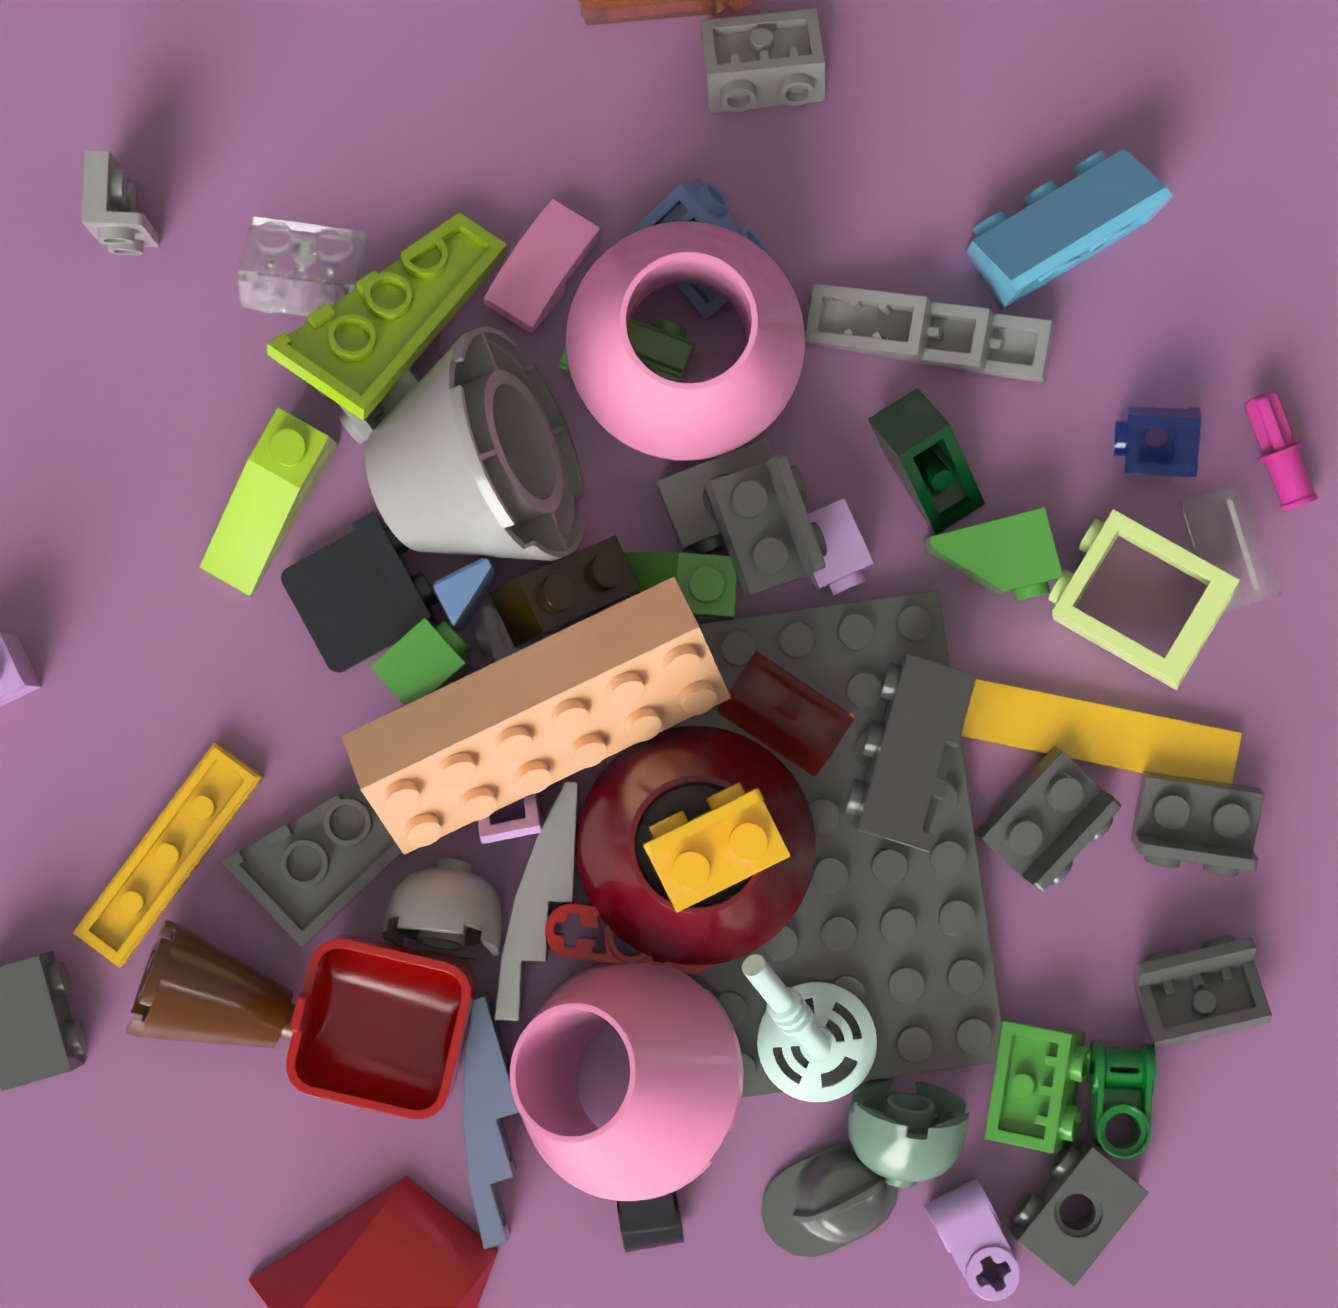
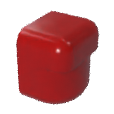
[286,935,477,1120]

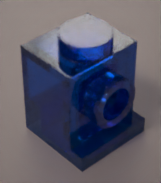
[1114,406,1201,477]

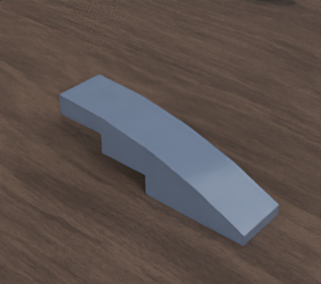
[463,991,519,1249]

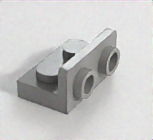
[700,8,825,113]
[81,149,159,256]

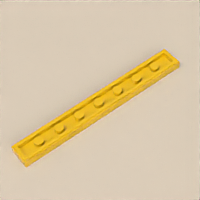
[961,679,1242,784]

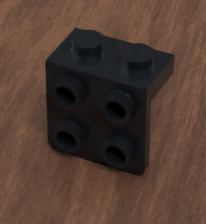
[281,511,439,673]

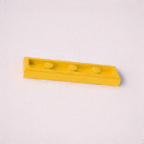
[73,742,264,968]

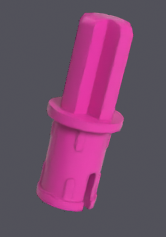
[1245,392,1318,511]

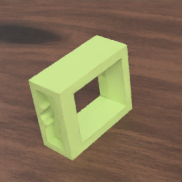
[1048,509,1240,690]

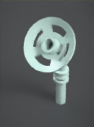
[742,954,877,1102]

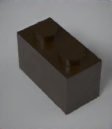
[490,535,641,648]

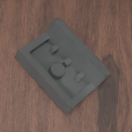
[1133,935,1272,1050]

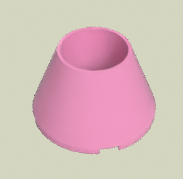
[566,221,805,461]
[510,962,744,1201]

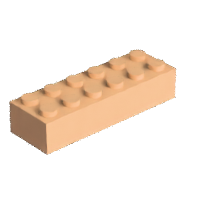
[341,577,731,855]

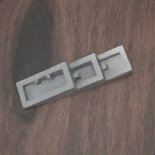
[805,283,1056,383]
[495,781,580,1021]

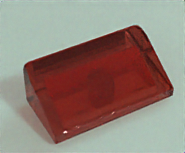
[717,651,855,776]

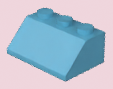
[966,148,1173,311]

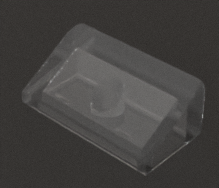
[1180,483,1281,612]

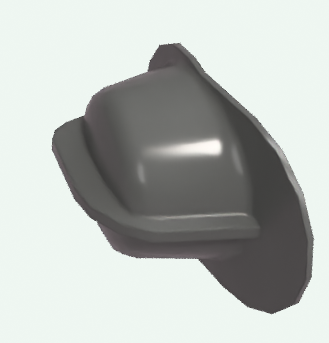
[761,1141,898,1258]

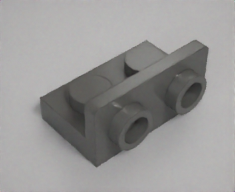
[705,453,827,598]
[974,746,1122,892]
[1131,771,1264,876]

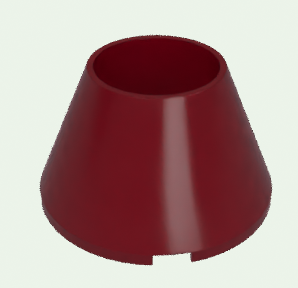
[576,726,816,965]

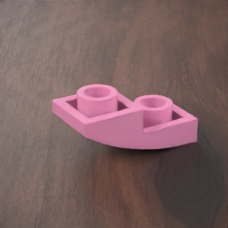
[484,199,601,334]

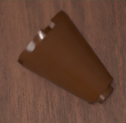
[126,919,295,1048]

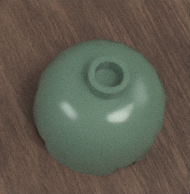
[848,1078,969,1188]

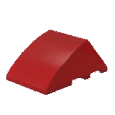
[248,1176,498,1308]

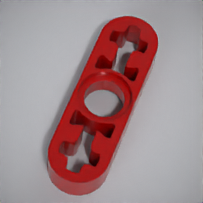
[545,901,712,974]

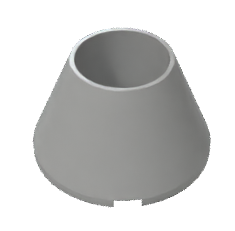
[365,326,585,561]

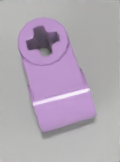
[924,1178,1020,1301]

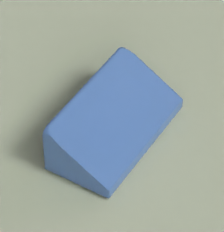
[433,557,500,631]

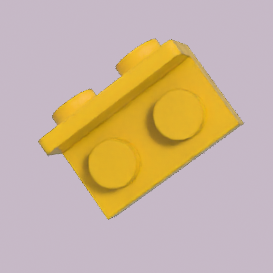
[643,782,791,913]

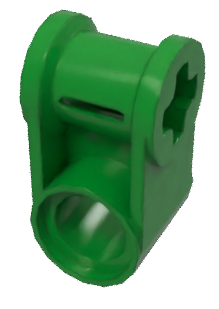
[1087,1040,1156,1159]

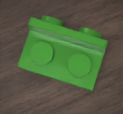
[984,1020,1091,1154]

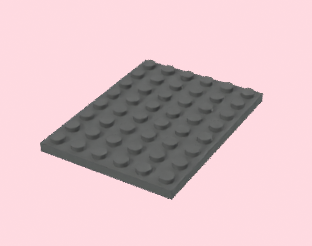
[605,590,1002,1098]

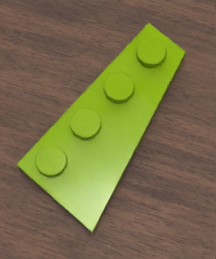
[267,212,507,421]

